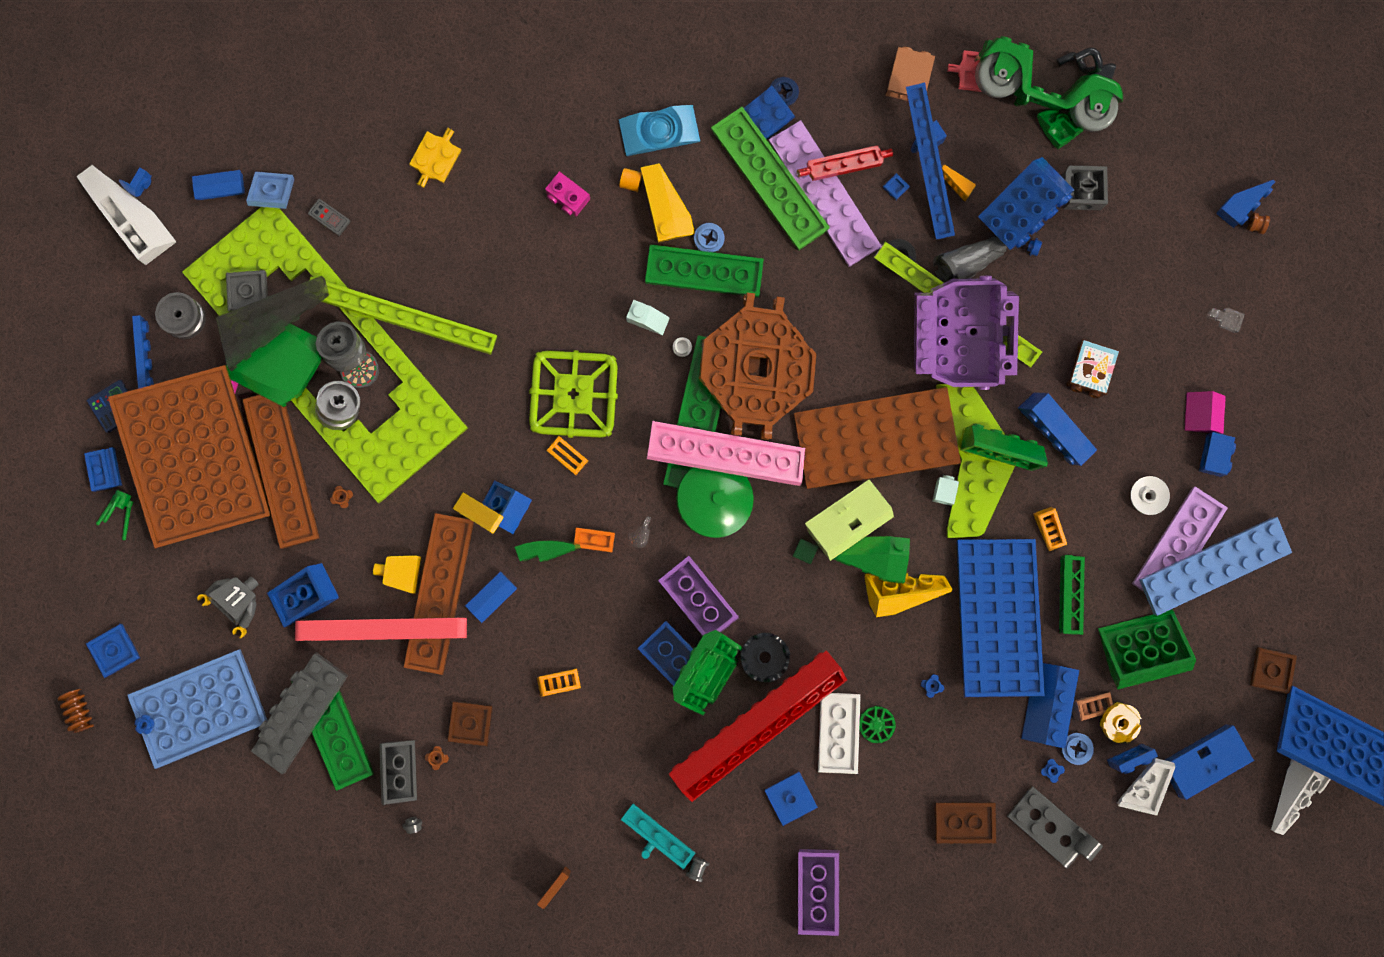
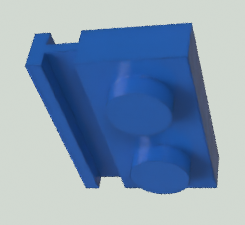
[84,447,122,492]

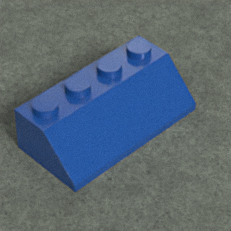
[1021,663,1079,748]

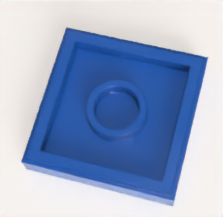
[86,624,140,678]

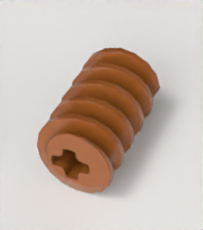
[58,689,94,733]

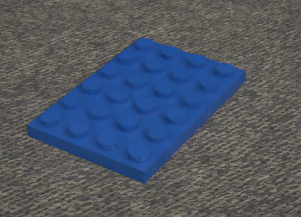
[1277,686,1384,806]

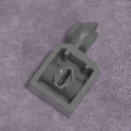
[1061,166,1108,210]

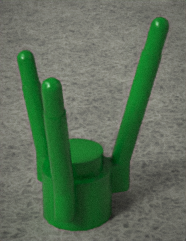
[96,490,134,540]

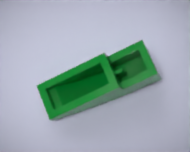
[515,540,581,562]

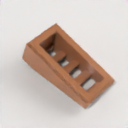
[1072,692,1113,721]

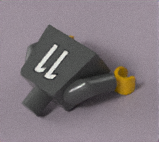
[197,576,259,638]

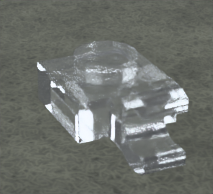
[1206,308,1245,333]

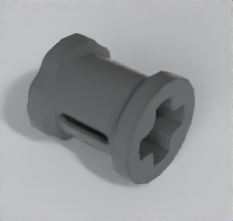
[686,856,709,882]

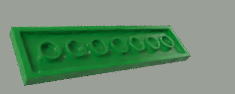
[663,335,721,488]

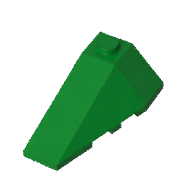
[834,536,910,584]

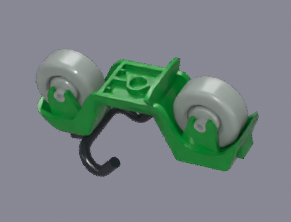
[974,36,1123,131]

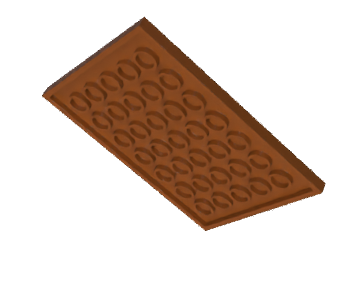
[108,365,271,548]

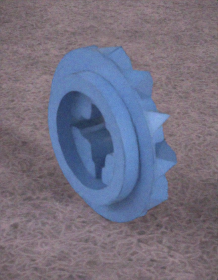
[694,223,724,252]
[1062,733,1094,765]

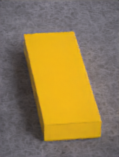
[453,492,504,533]

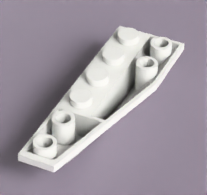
[77,165,176,265]

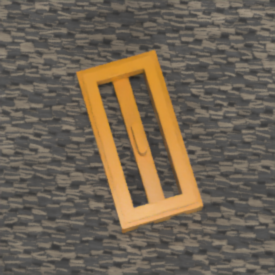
[546,436,588,475]

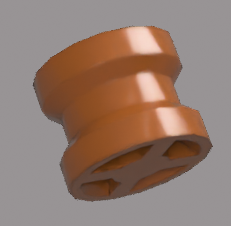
[1247,212,1270,234]

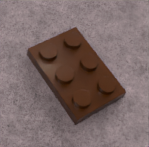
[935,802,996,843]

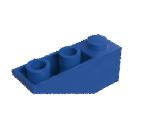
[1216,180,1276,228]

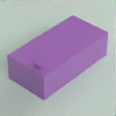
[658,556,739,636]
[798,849,839,936]

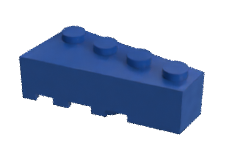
[1018,393,1097,466]

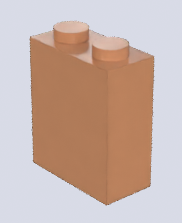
[886,47,935,101]

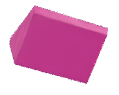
[1184,391,1225,434]

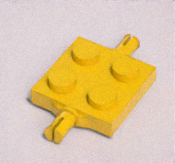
[409,128,461,188]

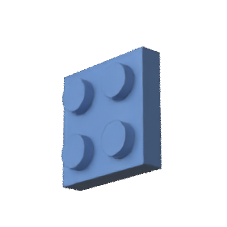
[246,172,294,209]

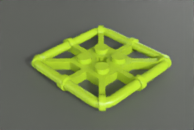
[529,350,618,438]

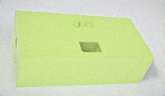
[805,480,894,561]

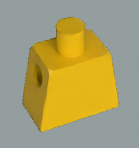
[373,556,421,594]

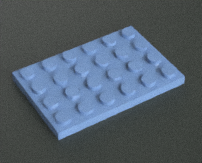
[128,650,268,769]

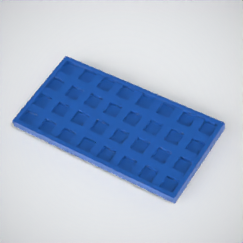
[957,539,1045,697]

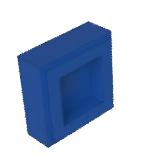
[882,173,910,200]

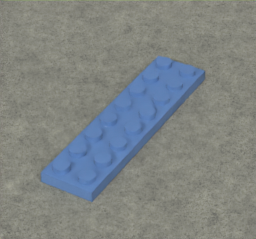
[1139,517,1292,616]

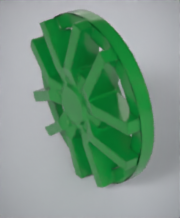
[859,706,896,743]

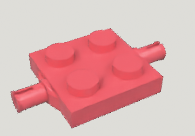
[947,50,982,92]

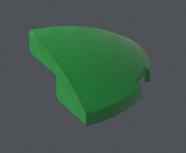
[1037,110,1084,150]

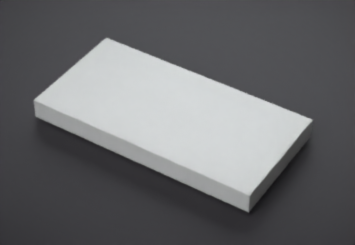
[818,693,860,774]

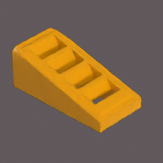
[942,165,976,201]
[1033,507,1067,551]
[537,669,581,697]

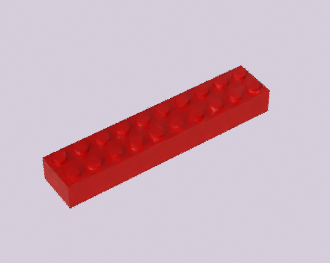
[669,650,847,802]

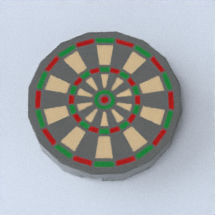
[340,351,379,388]

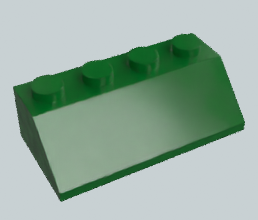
[960,424,1048,471]

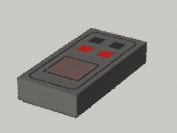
[308,199,351,237]

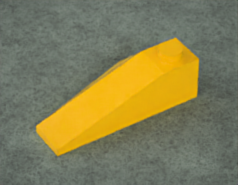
[641,164,695,243]
[865,573,952,617]

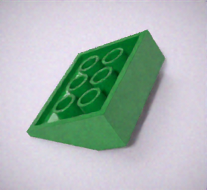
[1098,609,1196,690]

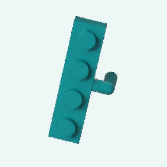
[621,803,696,869]

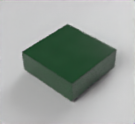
[793,539,818,564]

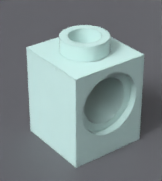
[932,475,959,506]

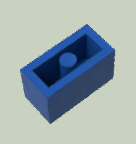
[1199,432,1236,477]

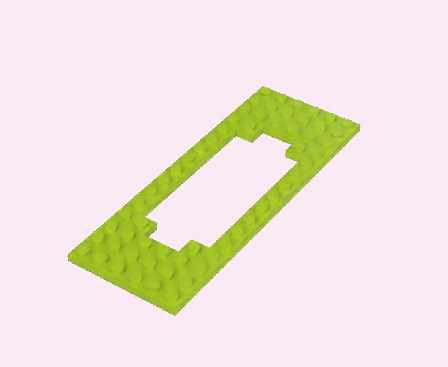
[183,207,468,503]

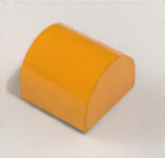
[620,168,642,192]

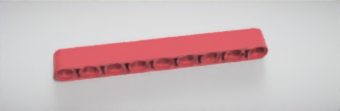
[295,618,467,641]

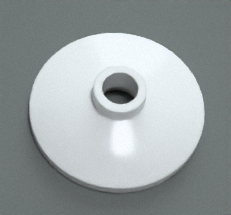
[1130,476,1170,515]

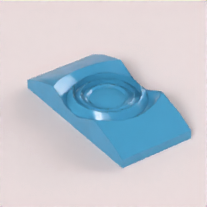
[619,105,700,156]

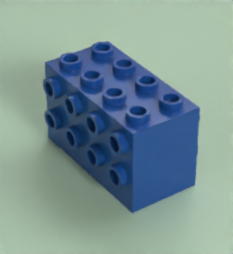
[978,157,1074,250]

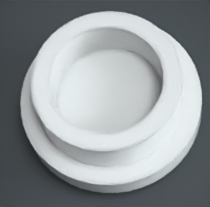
[673,337,692,357]

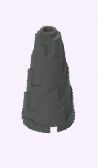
[933,236,1007,282]

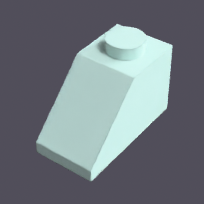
[626,300,669,336]

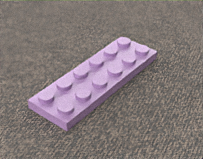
[1132,487,1228,591]

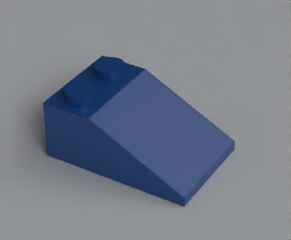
[267,563,339,627]

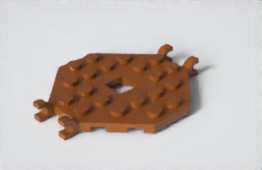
[699,292,816,440]

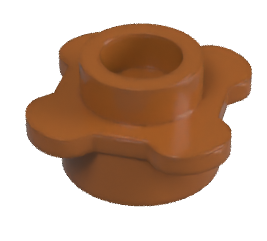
[330,486,353,508]
[425,746,449,770]

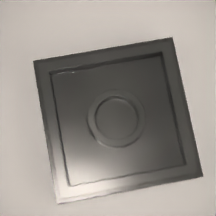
[226,270,268,312]

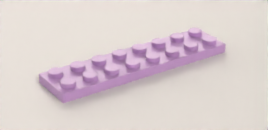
[769,121,881,267]

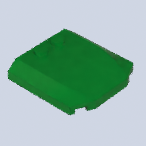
[226,310,322,407]
[673,630,743,715]

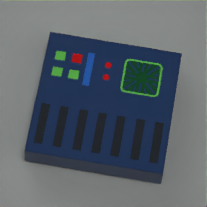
[86,380,128,433]

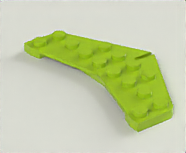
[936,384,1015,538]

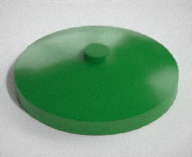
[676,467,753,538]

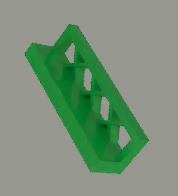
[1059,555,1085,635]

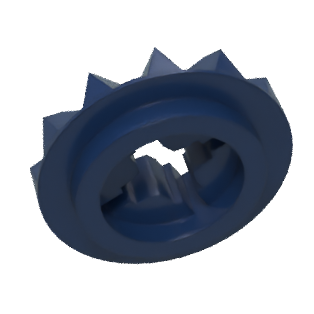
[770,77,799,106]

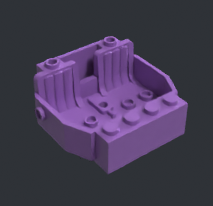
[914,276,1019,390]

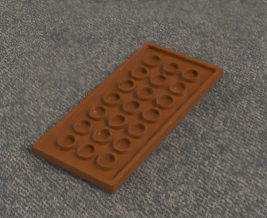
[794,387,961,489]

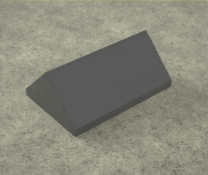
[380,740,417,805]

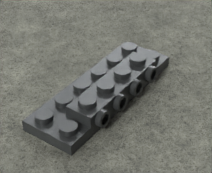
[251,653,348,774]

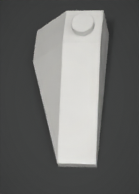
[1271,760,1331,835]

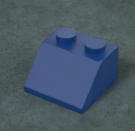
[482,481,532,534]

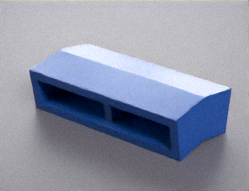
[192,170,245,200]
[465,571,517,623]

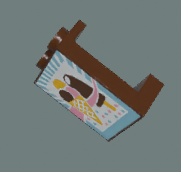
[1066,339,1120,399]

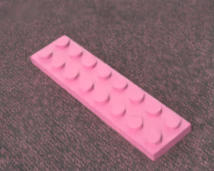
[647,421,805,486]

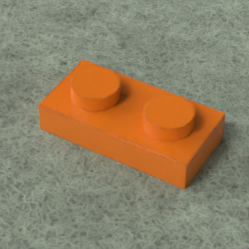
[574,528,615,553]

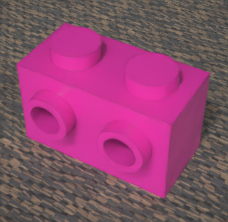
[545,171,590,216]

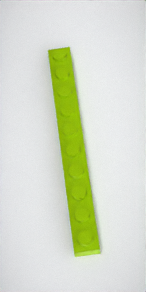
[874,242,1042,367]
[305,277,497,355]

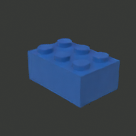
[638,621,693,686]

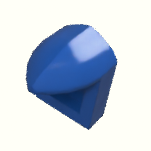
[119,167,152,197]

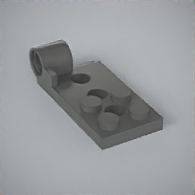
[1007,786,1103,869]

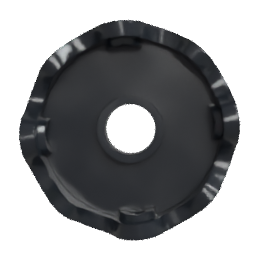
[740,633,790,682]

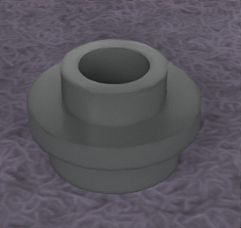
[402,817,422,834]

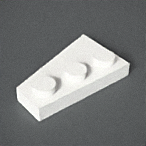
[1117,758,1175,815]

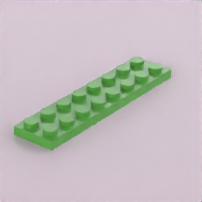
[711,107,830,251]

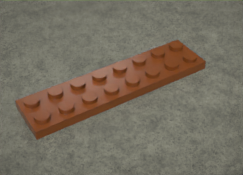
[243,395,320,549]
[404,513,474,675]

